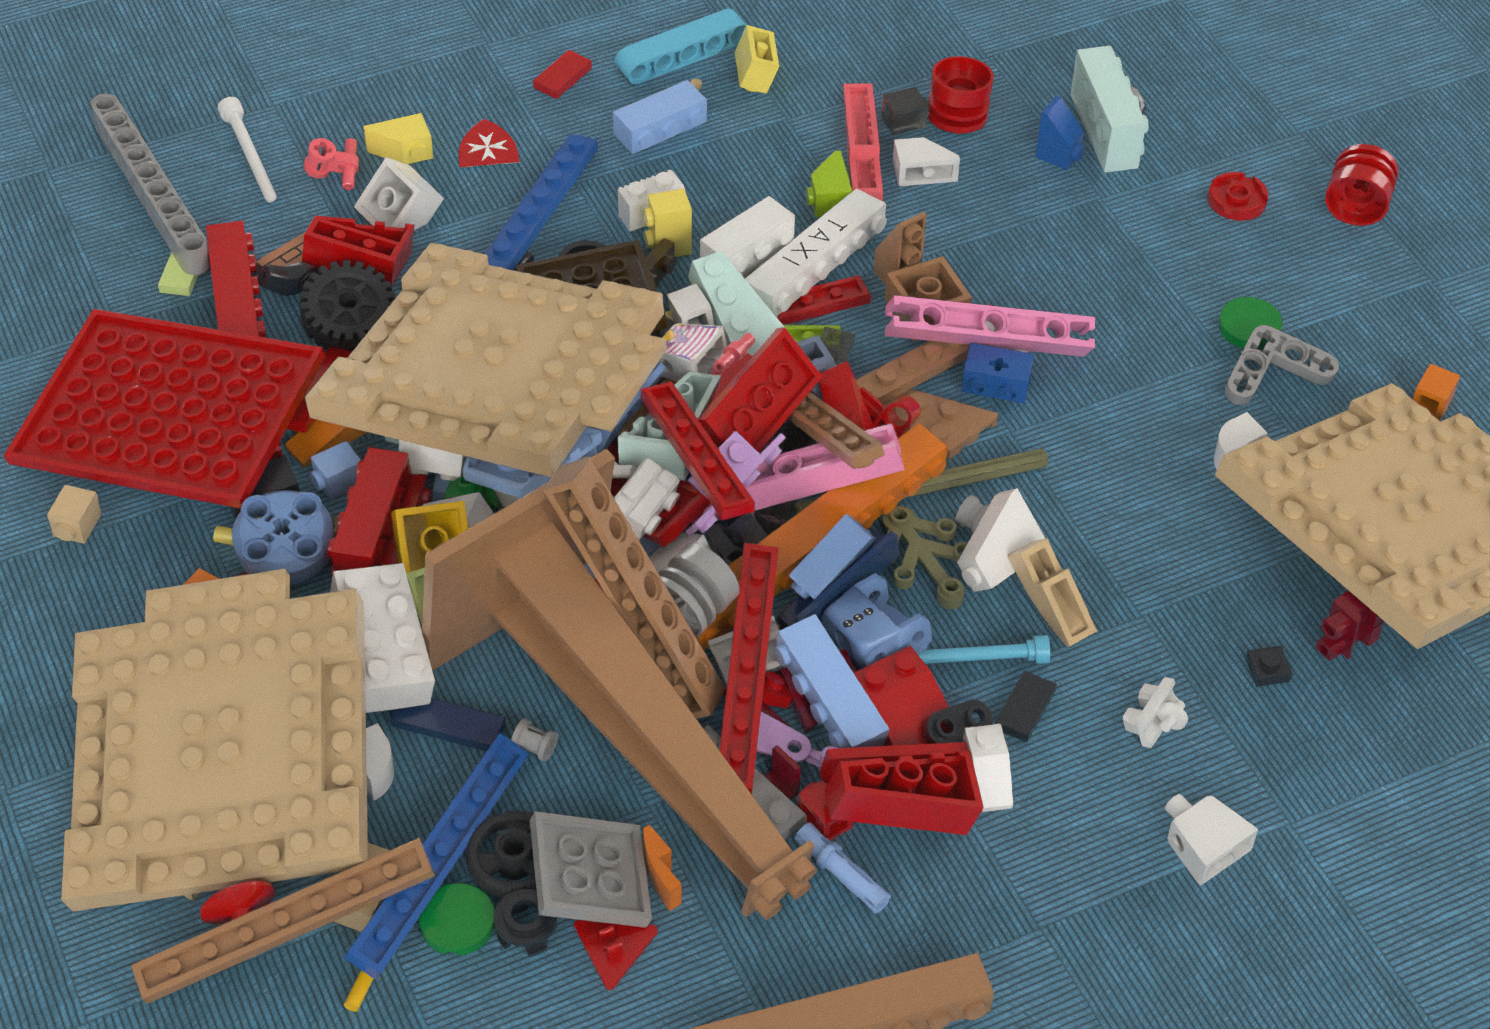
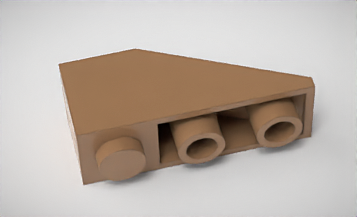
[873,212,927,285]

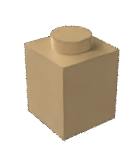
[47,485,102,544]

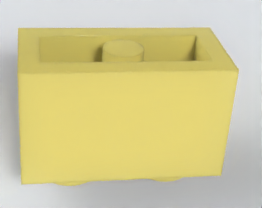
[734,25,779,94]
[643,189,692,257]

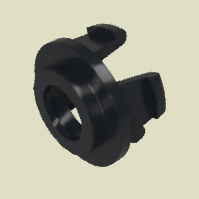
[494,889,557,957]

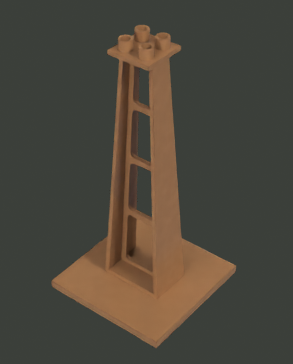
[422,449,817,920]

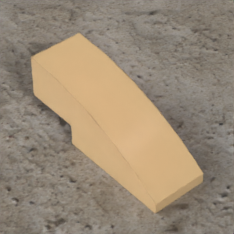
[1007,538,1097,647]

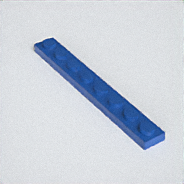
[484,134,598,270]
[344,733,529,980]

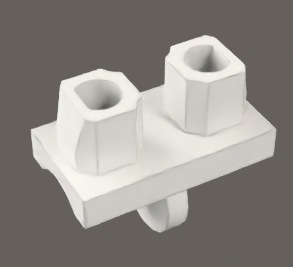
[1123,677,1188,748]

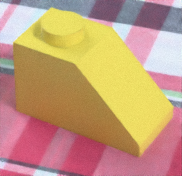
[363,113,433,164]

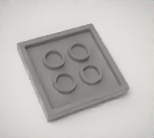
[530,811,652,927]

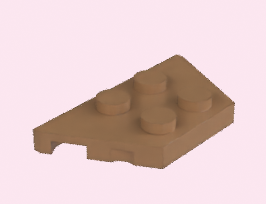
[883,389,999,460]

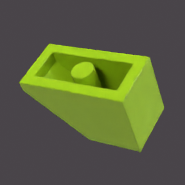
[805,150,852,217]

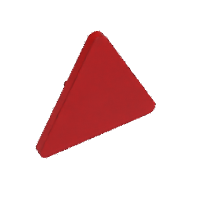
[574,920,658,990]

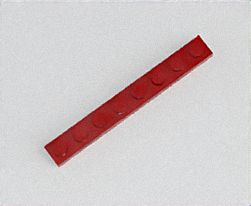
[719,543,779,794]

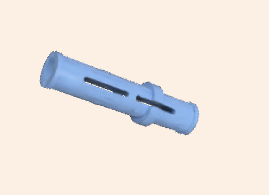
[794,822,891,914]

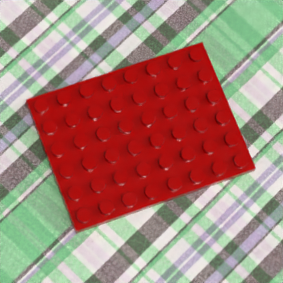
[3,309,326,509]

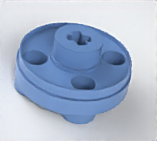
[232,490,335,586]

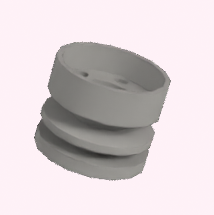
[658,543,739,638]

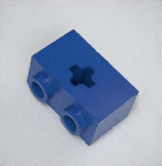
[961,343,1034,403]

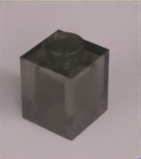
[881,87,929,135]

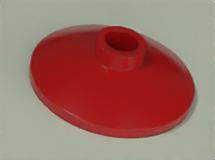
[199,881,275,925]

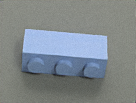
[613,80,707,154]

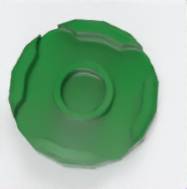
[1219,297,1283,349]
[419,883,494,955]

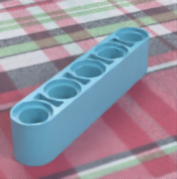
[614,8,747,84]

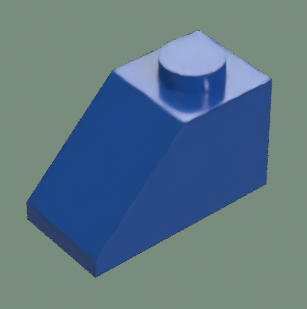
[1036,96,1085,170]

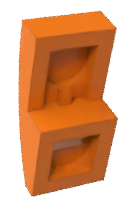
[643,825,682,912]

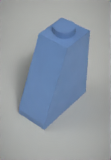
[789,514,877,600]

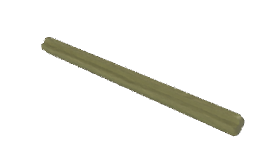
[795,448,1048,515]

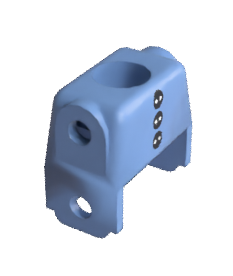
[822,573,932,669]

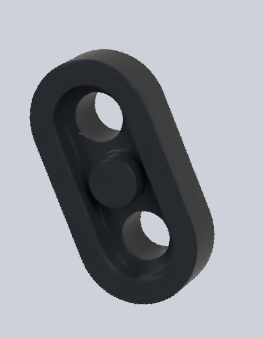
[922,700,992,744]

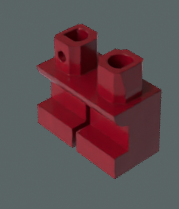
[1316,590,1384,661]

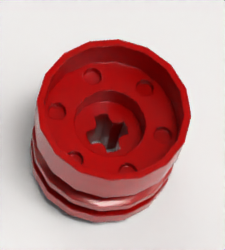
[927,56,994,134]
[1325,144,1399,226]

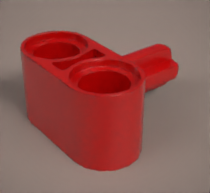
[860,387,920,438]

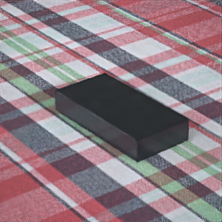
[995,670,1057,742]

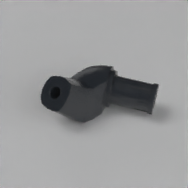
[258,262,318,296]

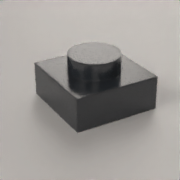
[1245,646,1292,687]

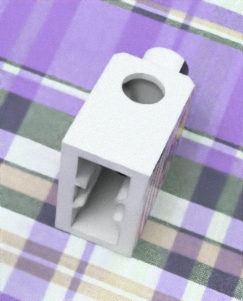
[658,323,727,382]

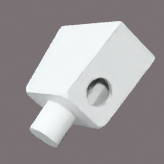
[1165,794,1258,886]

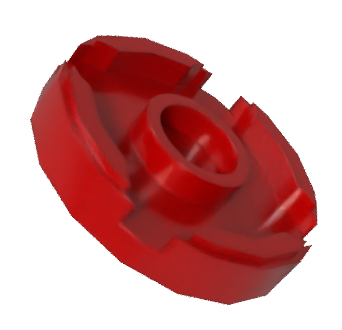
[1207,172,1269,221]

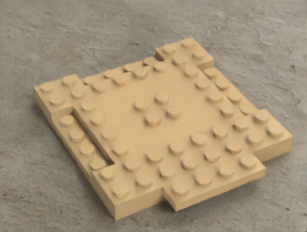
[305,243,667,477]
[1215,383,1490,649]
[61,569,368,912]

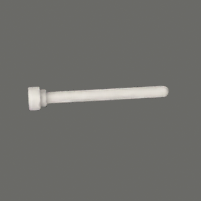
[218,97,277,203]

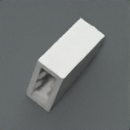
[957,488,1045,592]

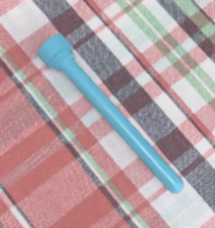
[918,635,1050,664]

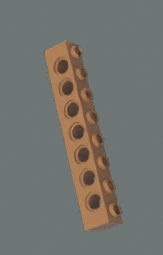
[543,457,726,718]

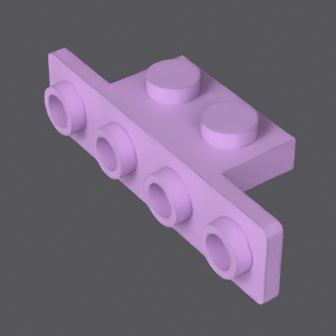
[685,431,786,536]

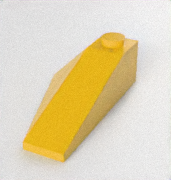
[391,501,468,631]

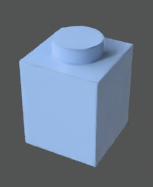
[310,441,361,500]

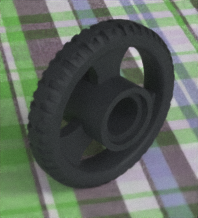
[466,810,536,898]

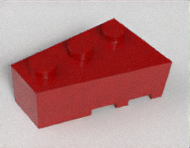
[302,216,415,287]

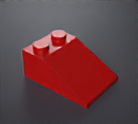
[854,645,949,746]

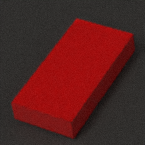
[533,50,592,99]

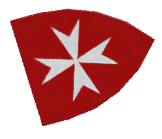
[459,119,519,167]

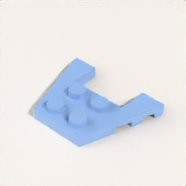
[462,426,602,499]

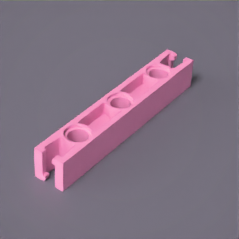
[885,295,1095,357]
[683,424,904,524]

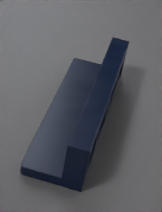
[777,529,900,628]

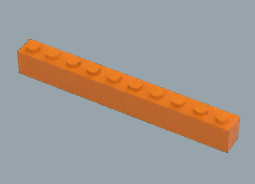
[696,423,948,650]

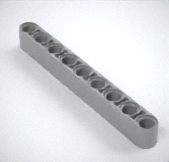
[91,94,210,275]

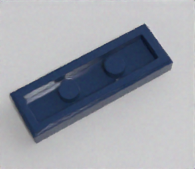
[391,698,506,751]

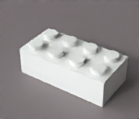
[330,563,435,713]

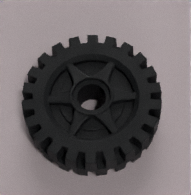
[300,260,395,351]

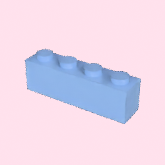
[774,614,889,748]

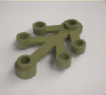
[883,506,968,609]

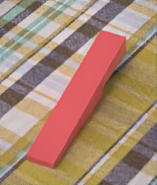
[843,84,883,201]

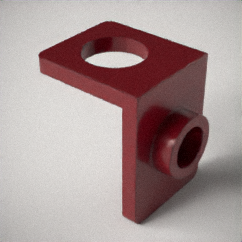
[764,745,801,800]

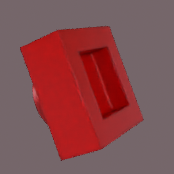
[762,672,793,709]

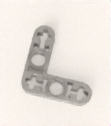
[1224,325,1339,405]

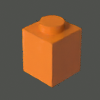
[1413,363,1461,421]

